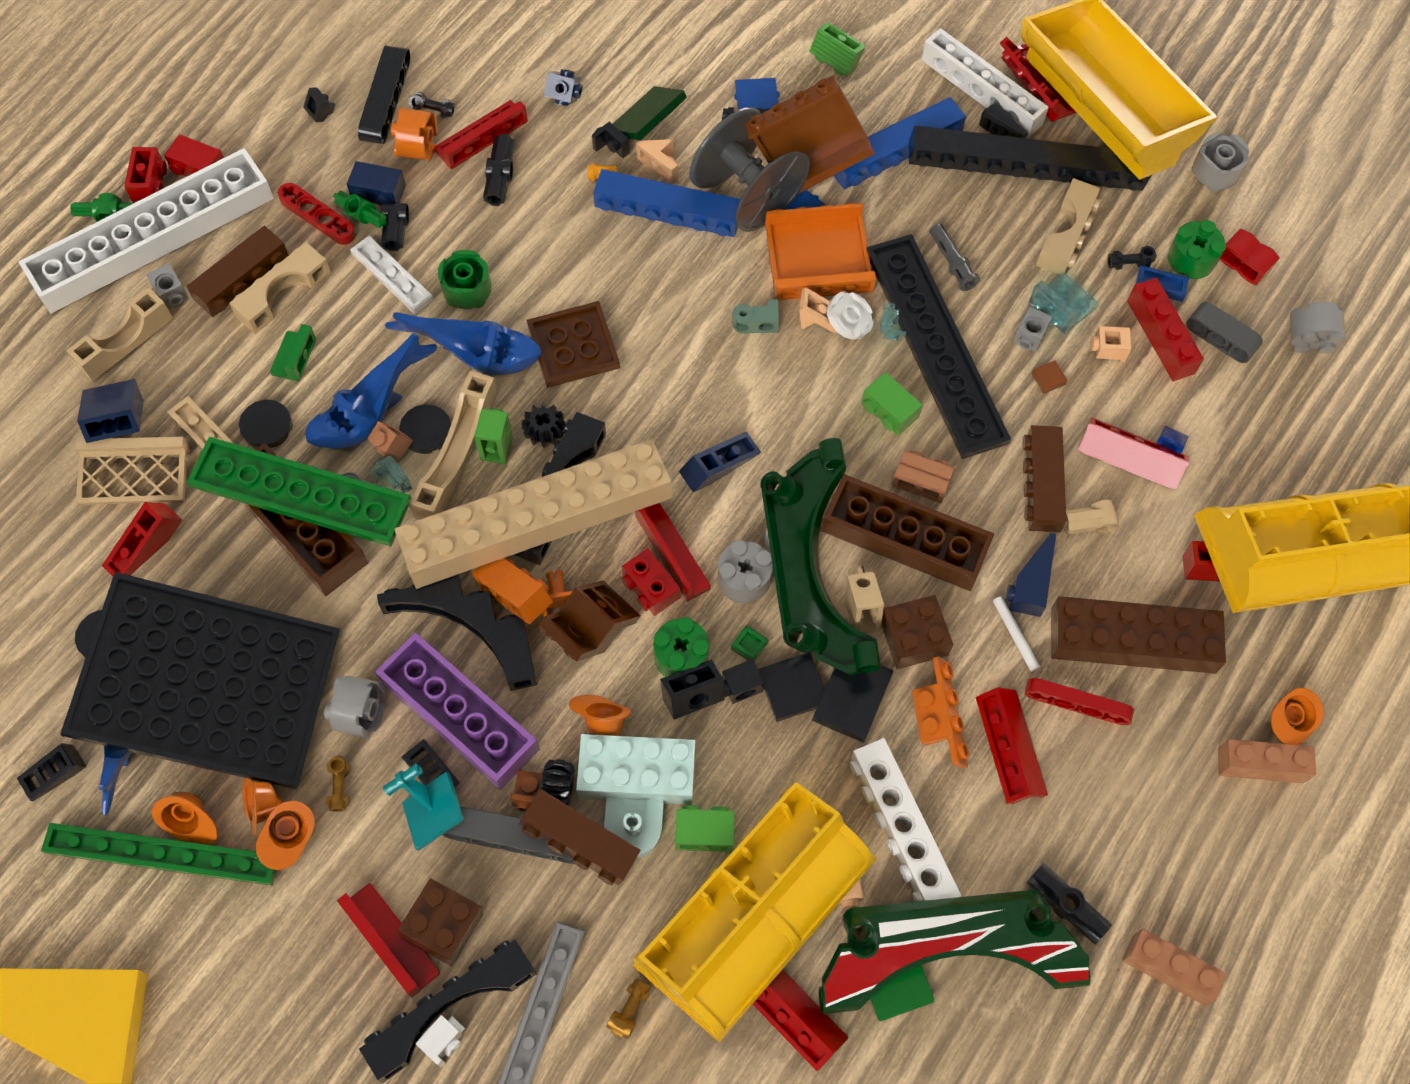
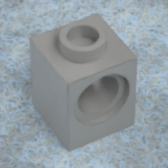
[146,264,189,309]
[1013,307,1053,352]

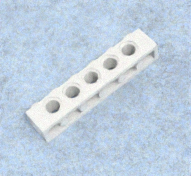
[921,28,1049,139]
[849,738,961,902]

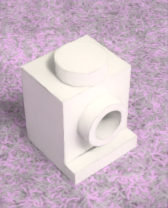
[416,1015,465,1068]

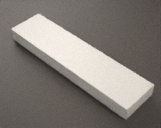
[350,235,434,315]

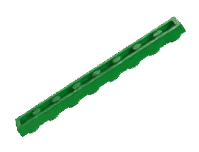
[41,823,277,886]

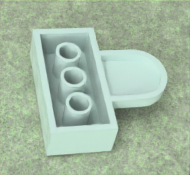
[576,734,695,858]

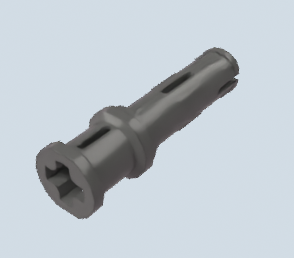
[929,224,980,291]

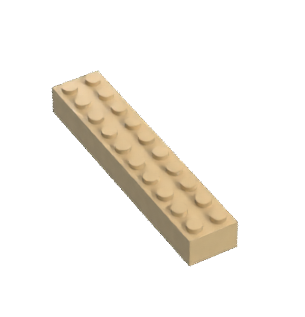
[395,439,673,589]

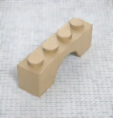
[1036,178,1101,276]
[229,242,331,334]
[66,288,173,382]

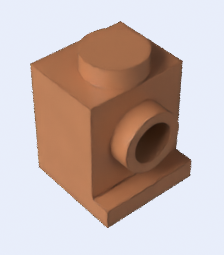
[367,421,413,462]

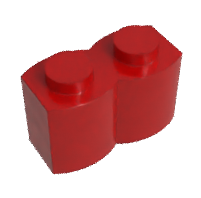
[1220,229,1280,285]

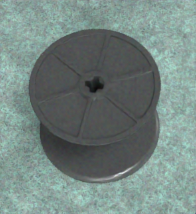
[689,107,810,232]

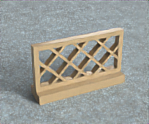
[76,436,191,505]

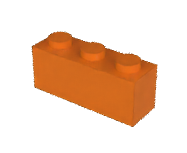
[471,557,553,625]

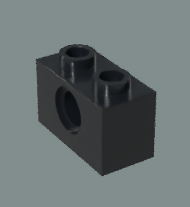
[660,659,725,720]

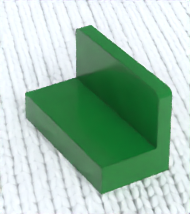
[270,324,316,382]

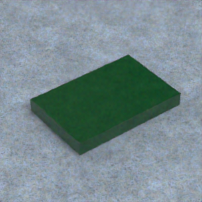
[613,86,687,141]

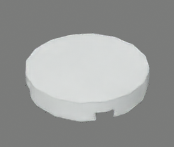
[827,291,874,340]

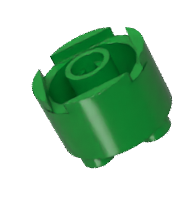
[1167,220,1226,279]
[438,250,492,309]
[653,617,709,677]

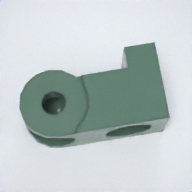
[732,299,779,334]

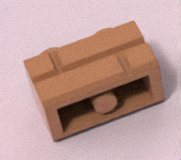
[892,450,954,503]

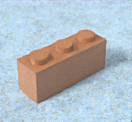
[1218,739,1316,783]
[1122,929,1227,1005]

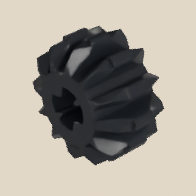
[521,402,566,448]
[540,759,575,805]

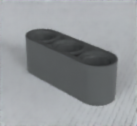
[1186,302,1263,363]

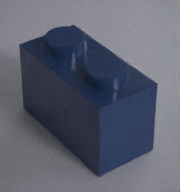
[347,161,406,206]

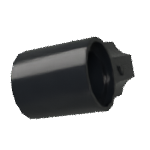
[381,203,409,251]

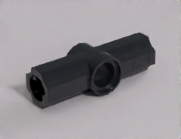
[483,134,515,206]
[1026,863,1112,945]

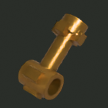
[326,756,351,812]
[606,979,651,1039]

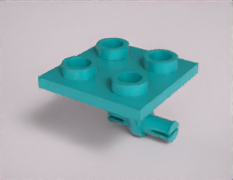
[383,763,464,851]

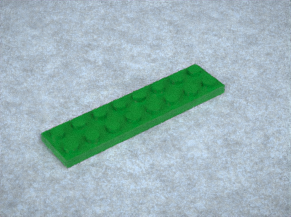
[186,437,411,547]

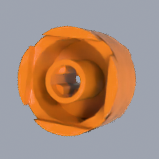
[391,108,437,160]

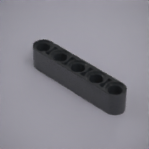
[358,45,410,144]

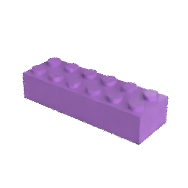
[375,632,540,790]

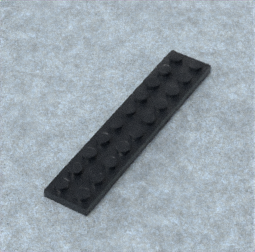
[866,234,1011,459]

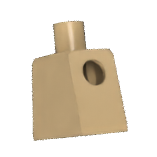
[845,565,884,634]

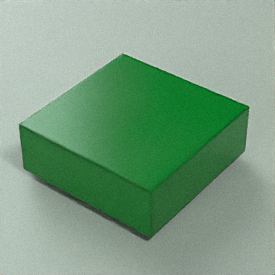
[730,625,769,662]

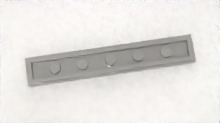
[498,921,585,1084]

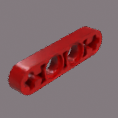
[277,183,356,245]
[1025,678,1134,725]

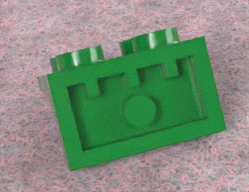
[870,965,934,1022]

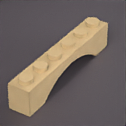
[409,371,497,519]

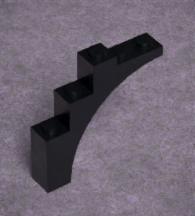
[377,574,537,691]

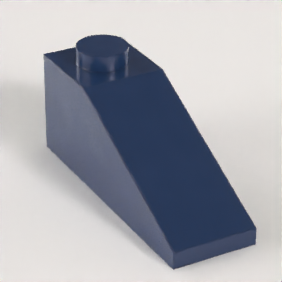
[679,432,761,493]
[1005,533,1056,617]

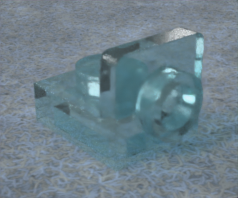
[879,302,906,341]
[369,455,413,494]

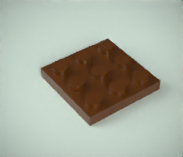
[526,301,620,388]

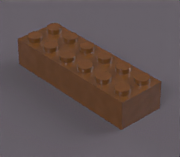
[243,443,368,597]
[821,474,994,592]
[1051,596,1226,674]

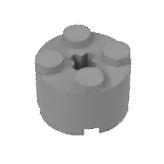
[1192,132,1249,192]
[1290,302,1345,353]
[718,540,773,603]
[324,676,386,738]

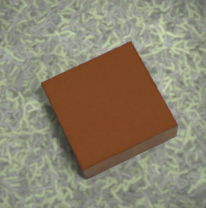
[1031,360,1068,393]

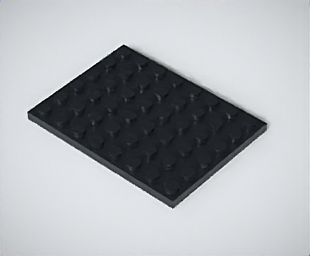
[60,572,340,790]

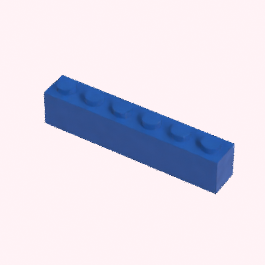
[833,97,966,190]
[593,169,740,237]

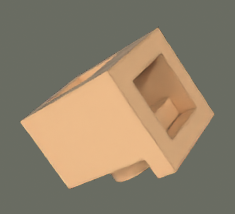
[1090,326,1131,362]

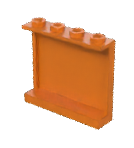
[765,203,876,301]

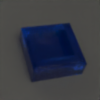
[1157,425,1189,454]

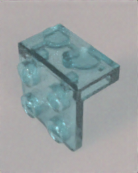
[1029,274,1098,335]

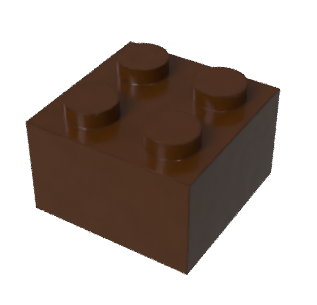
[881,595,954,669]
[398,878,483,967]

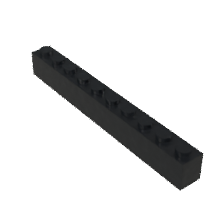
[909,125,1151,191]

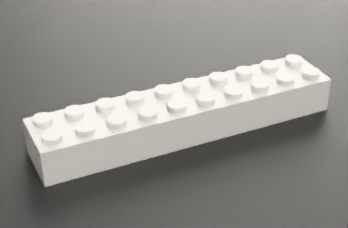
[18,148,274,314]

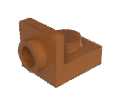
[510,770,542,812]

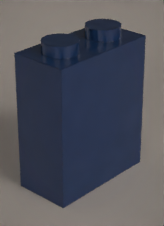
[77,379,144,443]

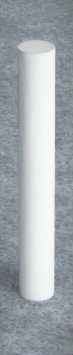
[993,596,1041,672]

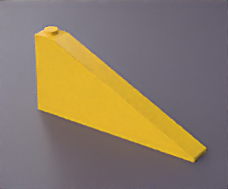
[0,968,148,1084]

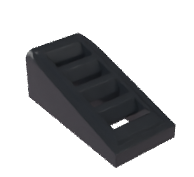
[979,103,1027,138]
[402,739,460,787]
[17,743,86,801]

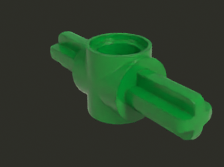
[333,190,387,228]
[70,193,136,222]

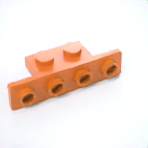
[912,656,969,768]

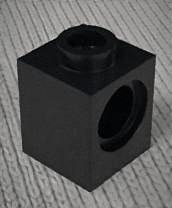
[722,659,764,704]

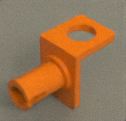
[543,570,573,617]

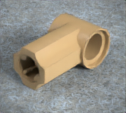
[1063,500,1119,535]

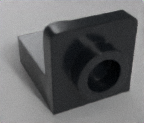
[592,121,630,158]

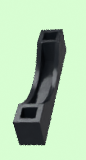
[513,412,606,565]
[359,940,537,1083]

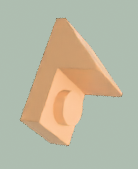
[636,139,678,184]
[799,287,836,333]

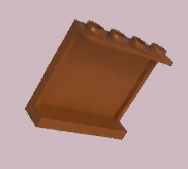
[745,75,875,194]

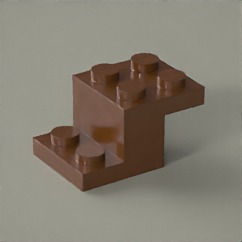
[538,581,641,662]

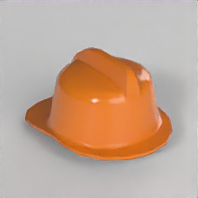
[1271,688,1324,745]
[569,694,631,736]
[242,777,282,836]
[152,791,217,845]
[255,800,315,870]

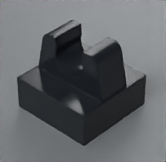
[303,87,335,122]

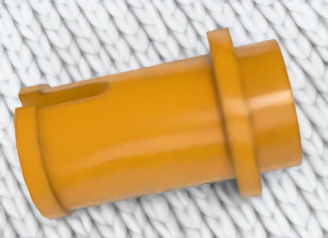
[587,162,617,182]

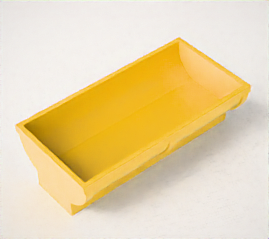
[1021,0,1217,180]
[1194,483,1410,613]
[632,782,877,1042]

